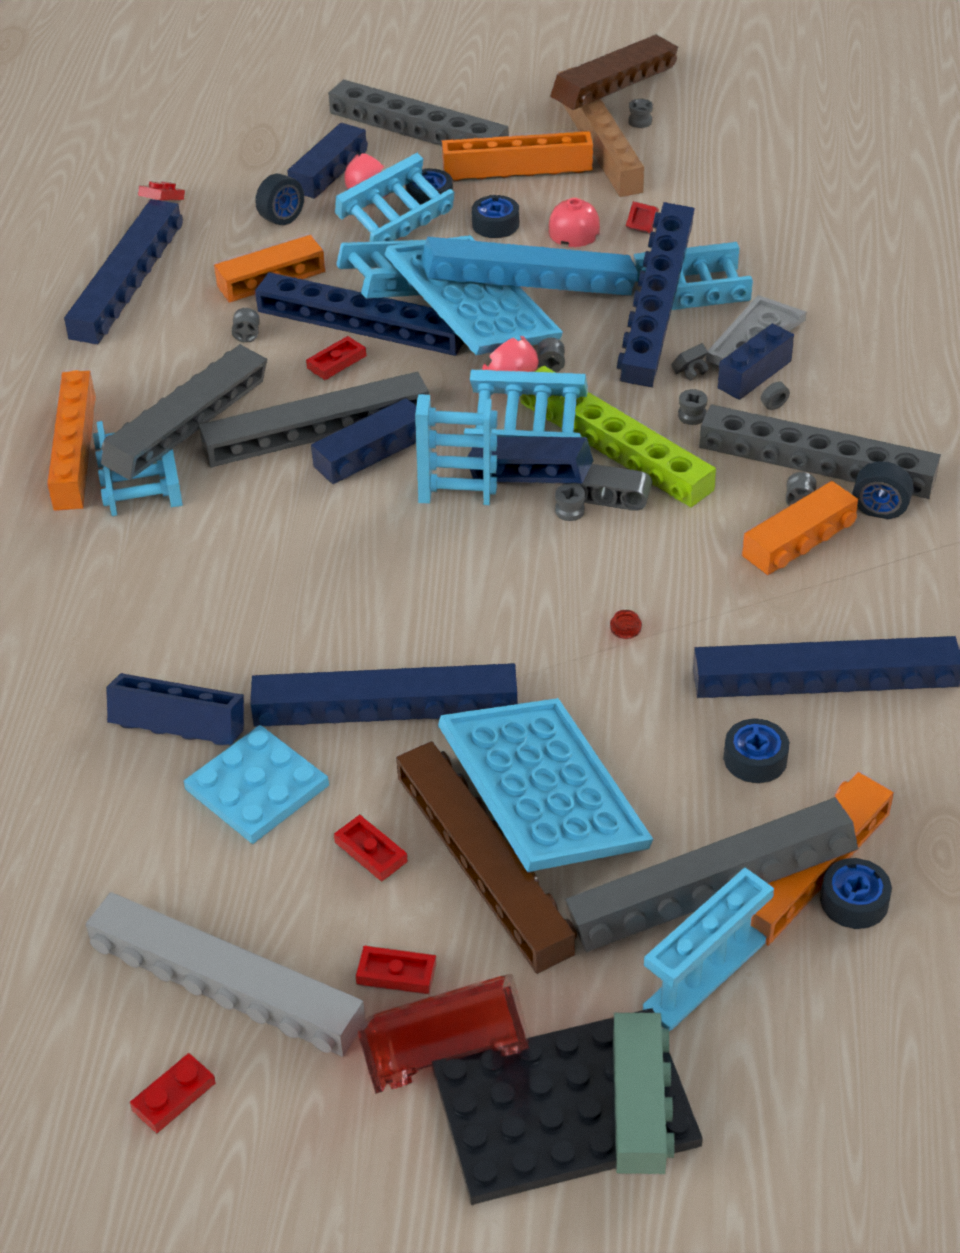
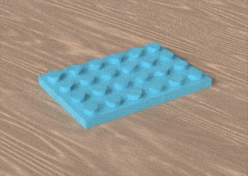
[384,235,563,355]
[438,698,653,872]

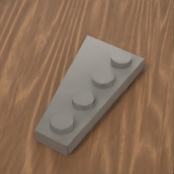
[706,295,807,366]

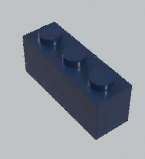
[718,323,794,400]

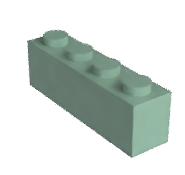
[613,1012,674,1174]

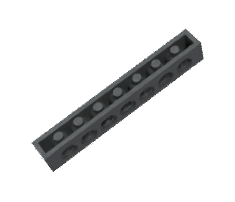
[328,79,509,146]
[699,404,941,499]

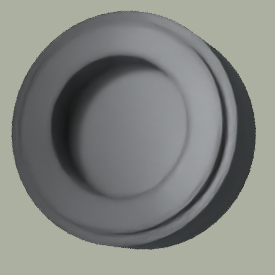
[760,381,790,410]

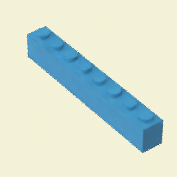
[421,236,638,296]

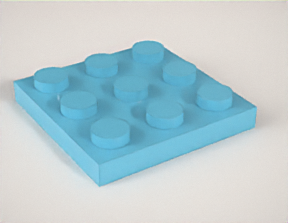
[184,725,329,844]

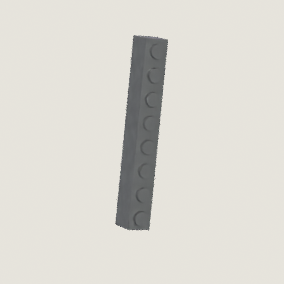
[101,344,268,480]
[198,371,429,467]
[565,797,858,952]

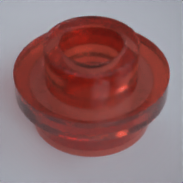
[610,610,642,639]

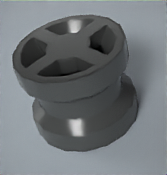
[628,99,653,128]
[232,308,260,343]
[538,338,565,372]
[678,389,707,425]
[786,472,817,506]
[555,483,585,521]

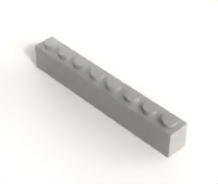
[86,892,366,1057]

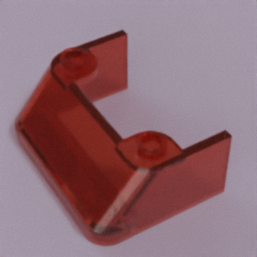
[357,973,530,1094]

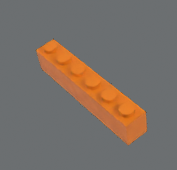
[442,131,593,181]
[47,370,96,510]
[751,772,894,946]

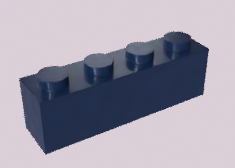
[287,122,368,199]
[311,398,416,484]
[467,437,593,483]
[106,673,244,745]

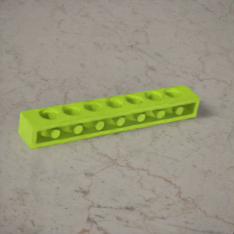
[520,365,716,508]

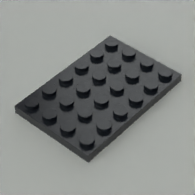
[432,1008,703,1205]

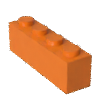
[214,234,325,303]
[742,481,858,575]

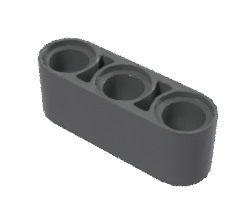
[563,464,653,511]

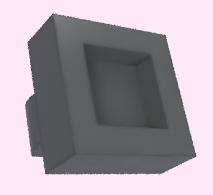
[671,343,708,380]

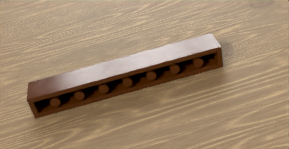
[550,34,678,110]
[396,741,577,974]

